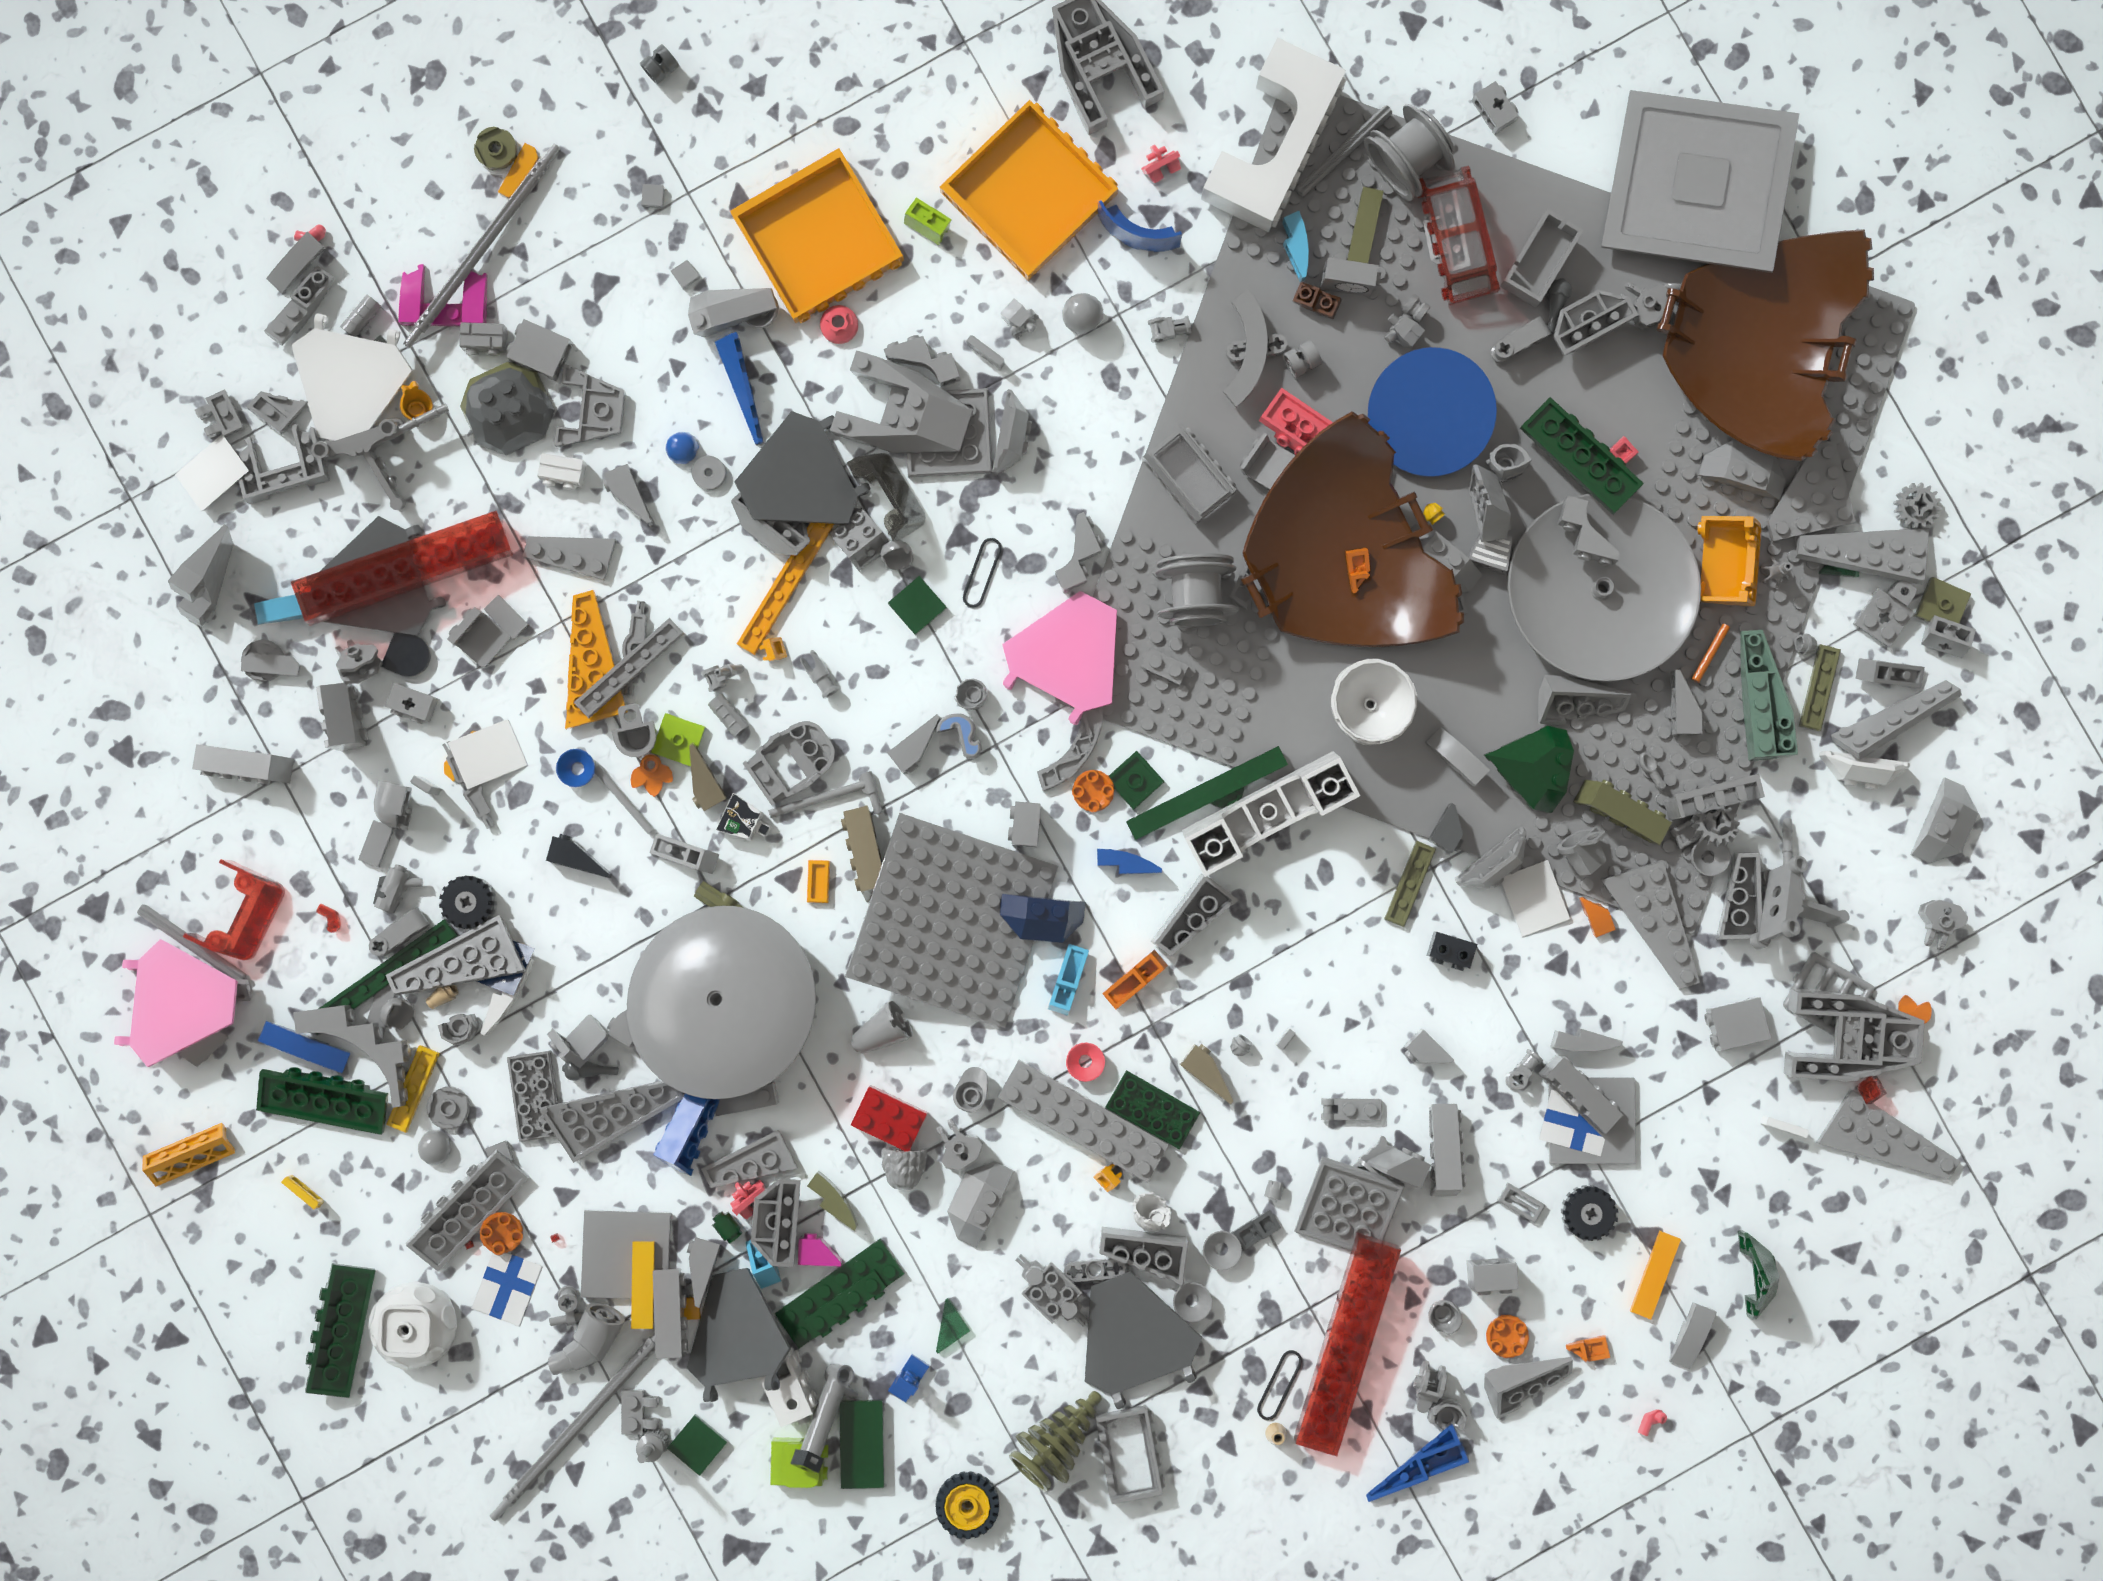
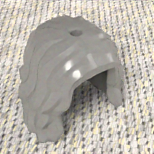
[881,1148,927,1190]

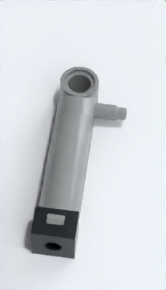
[790,1364,858,1474]

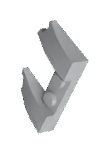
[234,424,330,504]

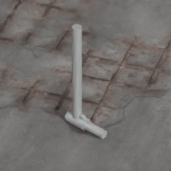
[768,771,883,818]

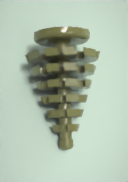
[1009,1391,1102,1492]

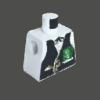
[716,793,771,840]

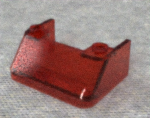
[183,859,285,960]

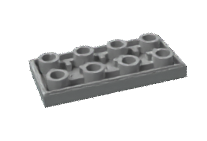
[507,1050,558,1142]

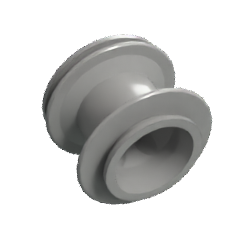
[1364,104,1455,201]
[1155,553,1239,627]

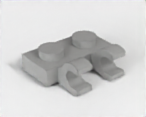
[194,389,245,439]
[621,1389,659,1435]

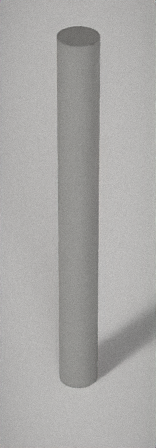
[595,765,654,834]

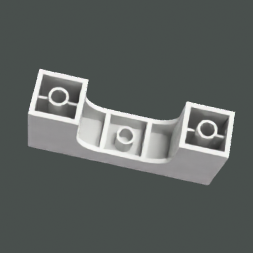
[1201,37,1347,232]
[1182,751,1360,877]

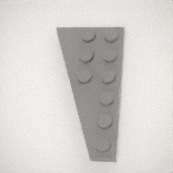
[1795,528,1929,585]
[1600,861,1700,989]
[386,915,526,995]
[539,1081,685,1163]
[1816,1089,1961,1179]

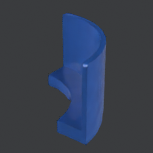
[1097,200,1182,252]

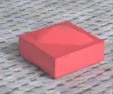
[1610,436,1639,464]

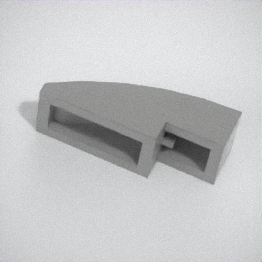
[266,231,326,294]
[1425,727,1490,786]
[1550,1028,1623,1052]
[1669,1302,1717,1369]

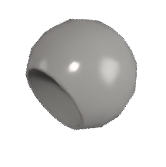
[1062,293,1104,335]

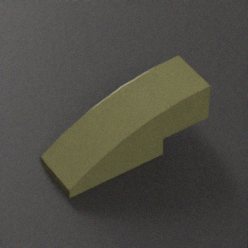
[807,1170,858,1231]

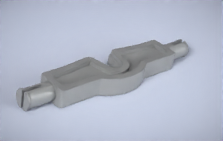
[622,600,647,696]
[442,741,495,829]

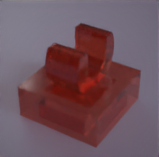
[1857,1075,1887,1104]

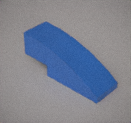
[1097,849,1162,874]

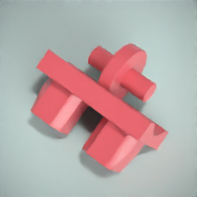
[1141,144,1181,183]
[730,1179,766,1219]

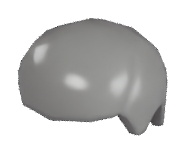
[880,540,914,570]
[954,678,987,711]
[380,997,415,1030]
[417,1130,451,1165]
[1428,1300,1463,1335]

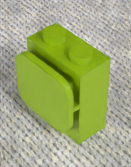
[770,1437,829,1488]

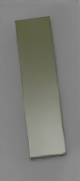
[1347,186,1384,263]
[1799,644,1841,732]
[1384,841,1436,927]

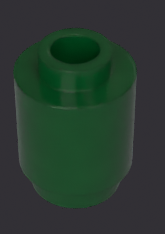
[712,1211,743,1244]

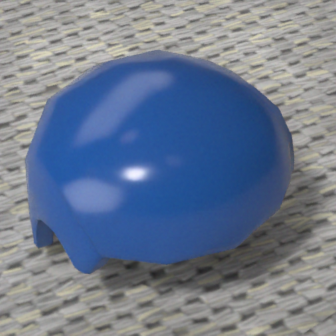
[665,432,699,464]

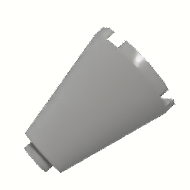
[851,1001,913,1054]

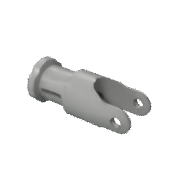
[800,650,839,699]

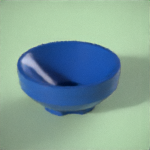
[556,749,595,788]

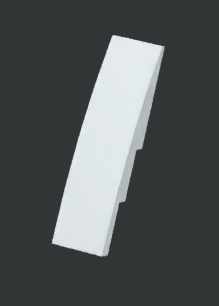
[480,957,535,1035]

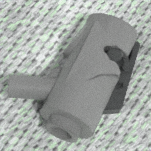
[373,864,423,913]

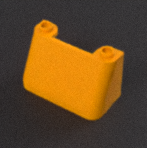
[1697,516,1761,606]

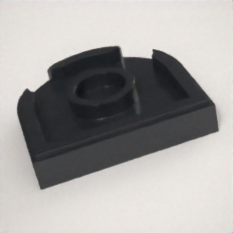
[381,633,431,677]

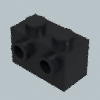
[1426,931,1478,971]

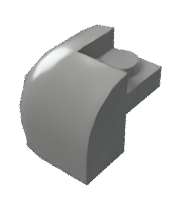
[373,780,412,830]

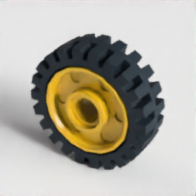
[935,1471,1000,1539]

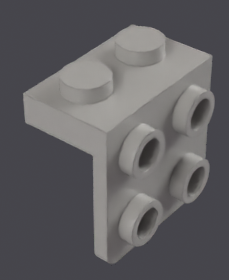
[447,607,510,667]
[547,1015,609,1068]

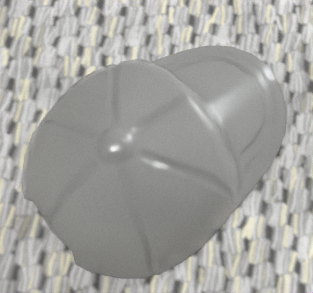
[953,1067,988,1113]

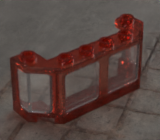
[1417,165,1500,306]

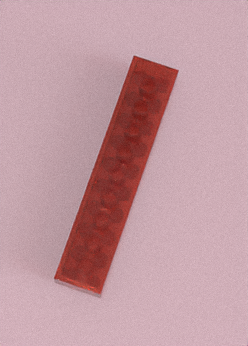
[291,510,514,626]
[1294,1232,1401,1457]

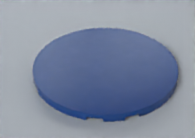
[1368,347,1497,476]

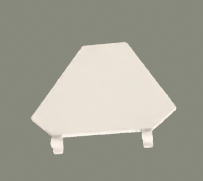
[291,314,413,441]

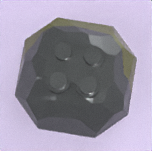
[460,361,555,455]

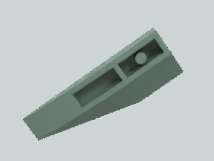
[1740,630,1798,761]

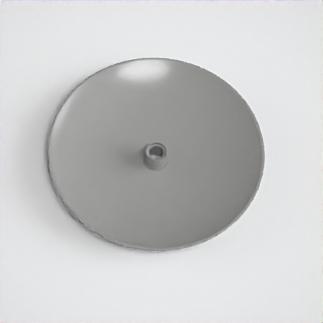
[1508,494,1701,681]
[626,906,816,1099]

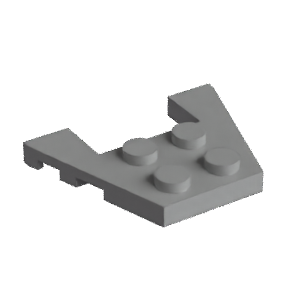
[554,364,625,447]

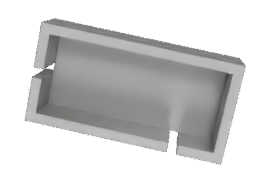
[1500,208,1584,308]

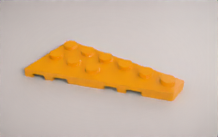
[565,590,628,730]

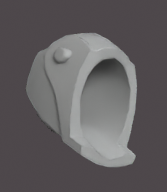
[1486,444,1531,482]

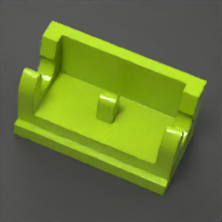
[904,197,952,245]

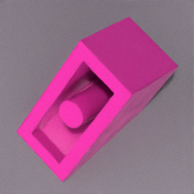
[798,1233,843,1267]

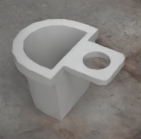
[611,703,656,758]
[1557,827,1607,876]

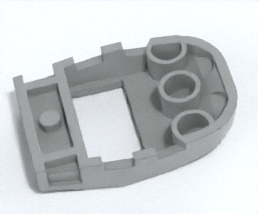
[742,721,835,805]

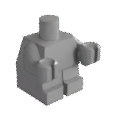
[1000,298,1039,340]
[1384,313,1425,348]

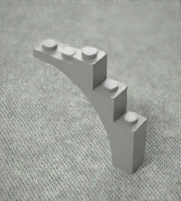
[293,1005,411,1108]

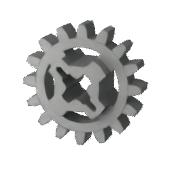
[1893,482,1942,529]
[1691,802,1740,848]

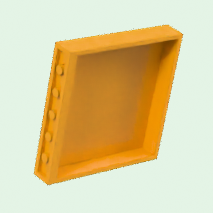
[939,100,1118,281]
[730,148,904,324]

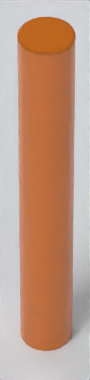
[1692,624,1730,683]

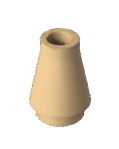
[426,985,459,1009]
[1265,1423,1287,1445]

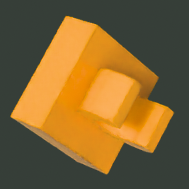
[759,637,787,661]
[1093,1164,1122,1193]

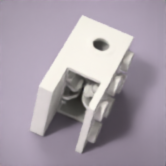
[759,1346,819,1428]

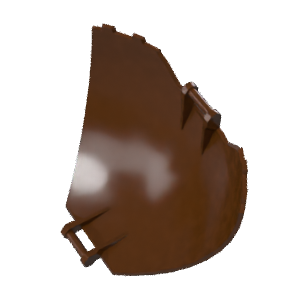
[1657,229,1874,461]
[1241,411,1464,647]

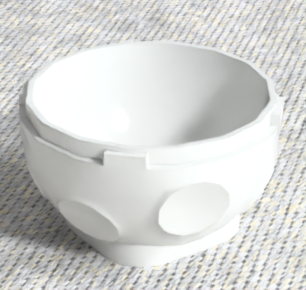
[1331,659,1417,745]
[368,1281,457,1370]

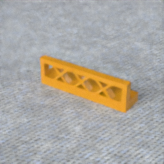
[142,1123,235,1187]

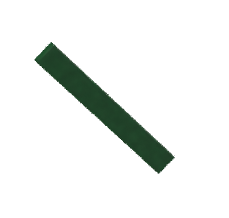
[1126,746,1288,840]
[315,919,458,1036]

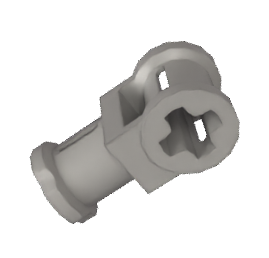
[1147,315,1191,343]
[1505,1049,1543,1090]

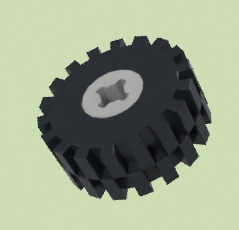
[439,875,497,929]
[1561,1185,1618,1241]

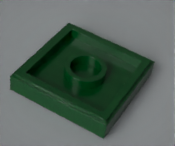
[888,576,947,635]
[1109,750,1165,810]
[667,1414,728,1476]

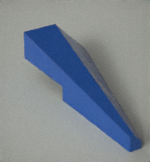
[715,332,764,445]
[1366,1424,1469,1502]

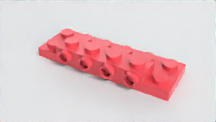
[1259,388,1333,455]

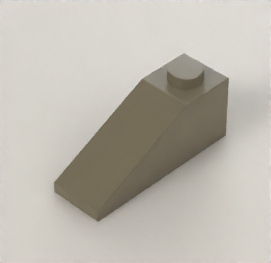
[689,742,727,811]
[1179,1044,1234,1104]

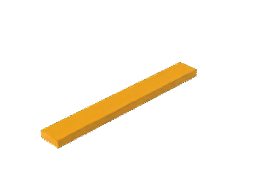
[736,523,835,655]

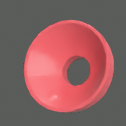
[820,305,859,344]
[1066,1042,1105,1082]

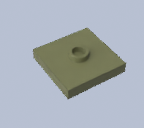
[1914,577,1972,623]

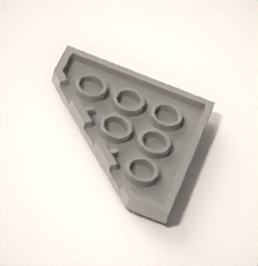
[1766,440,1856,542]

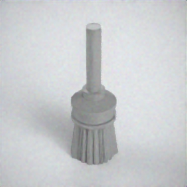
[636,1427,669,1463]

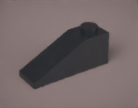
[546,834,612,878]

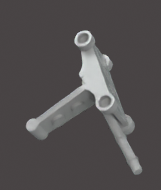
[311,403,449,510]
[1750,818,1850,950]

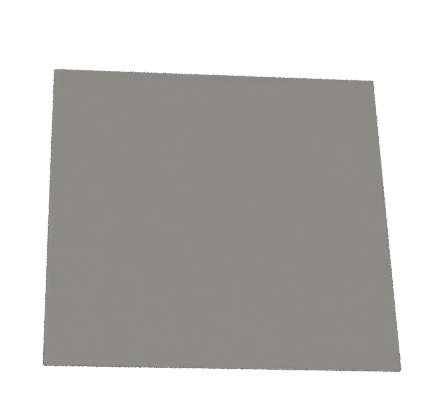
[1055,95,1915,934]

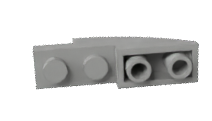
[264,266,334,346]

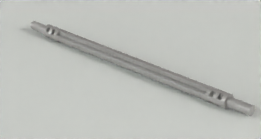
[403,143,560,348]
[489,1335,655,1521]

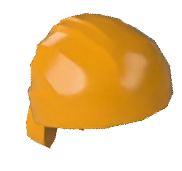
[400,381,433,420]

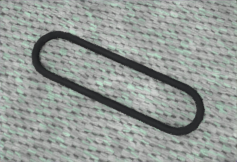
[962,538,1002,608]
[1257,1350,1302,1420]

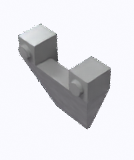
[168,524,233,627]

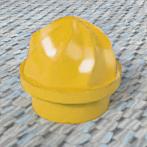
[1423,503,1445,525]

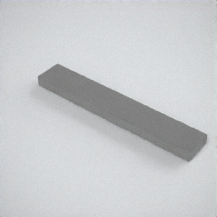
[574,617,684,719]

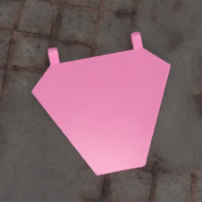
[1002,591,1117,725]
[114,939,238,1067]

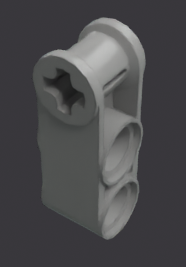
[1491,316,1552,363]
[368,907,430,956]

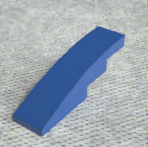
[258,1021,350,1073]

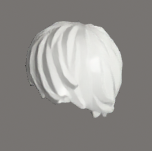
[1132,1192,1172,1232]

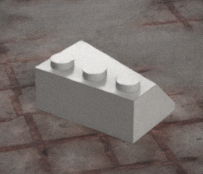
[1469,465,1511,542]
[316,683,368,752]

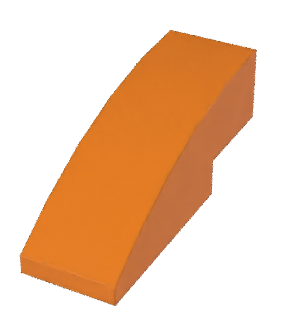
[1102,949,1168,1010]

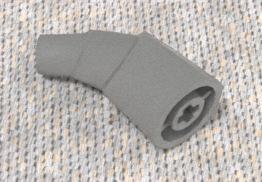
[548,1303,625,1375]

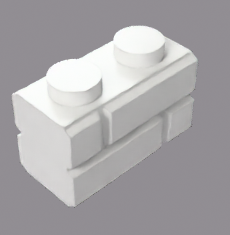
[537,453,587,490]

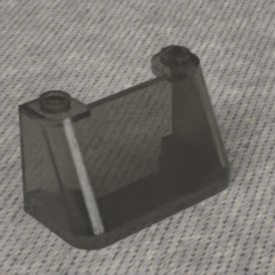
[847,453,926,541]

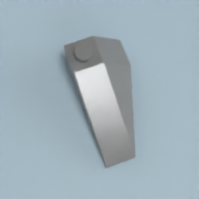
[688,288,778,337]
[1538,675,1631,725]
[1484,1357,1573,1419]

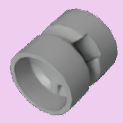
[1283,340,1322,378]

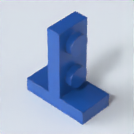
[888,1354,930,1403]

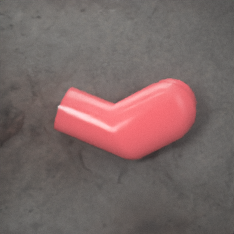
[294,224,326,242]
[1638,1409,1667,1436]

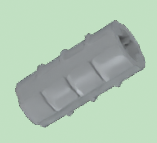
[340,294,382,337]
[708,693,749,738]

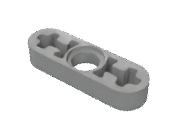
[1226,334,1287,363]
[1064,1258,1126,1282]

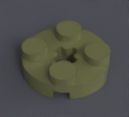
[474,126,517,171]

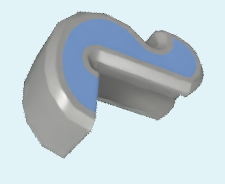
[936,713,982,760]

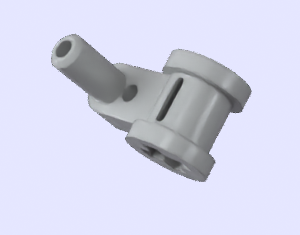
[701,664,744,692]
[549,1285,583,1326]

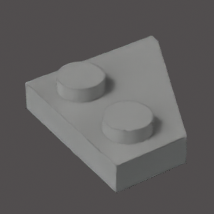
[246,391,308,435]

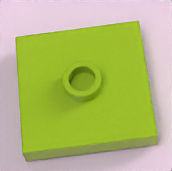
[651,713,706,767]

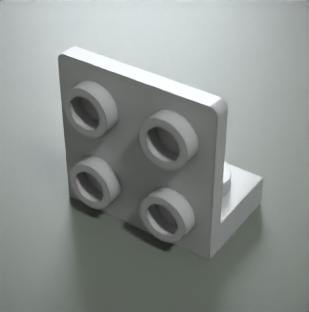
[829,508,889,571]

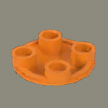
[1072,770,1115,812]
[480,1212,523,1255]
[1486,1315,1529,1358]

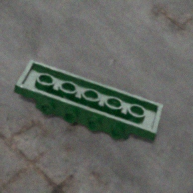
[1520,397,1644,515]
[256,1067,389,1135]
[774,1238,905,1349]
[305,1263,376,1398]

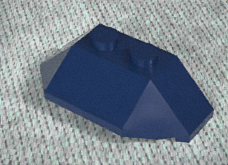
[1000,894,1085,943]

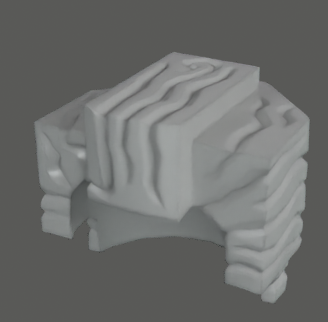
[437,1014,479,1045]
[1427,1397,1467,1430]

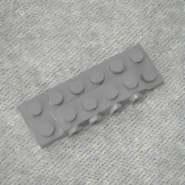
[406,1149,529,1272]

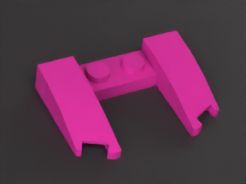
[398,264,488,326]

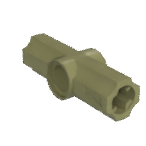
[694,881,744,908]

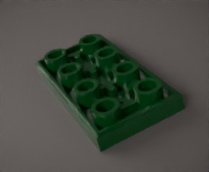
[1105,1070,1201,1150]
[839,1399,884,1489]

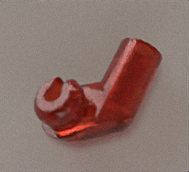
[316,903,341,933]

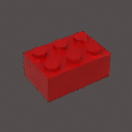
[851,1085,928,1152]

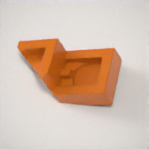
[1346,548,1370,593]
[1579,897,1616,938]
[1566,1335,1611,1362]

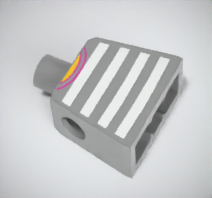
[1467,535,1512,574]

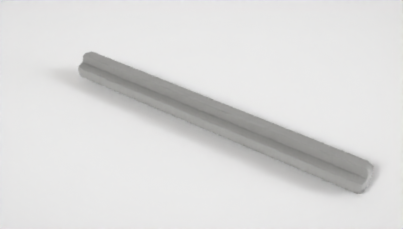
[1296,105,1392,197]
[137,904,247,980]

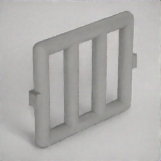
[1783,952,1874,1037]

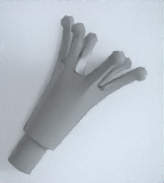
[1760,557,1793,588]

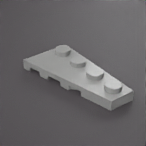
[522,536,617,580]
[701,1129,798,1188]

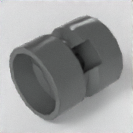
[639,44,680,85]

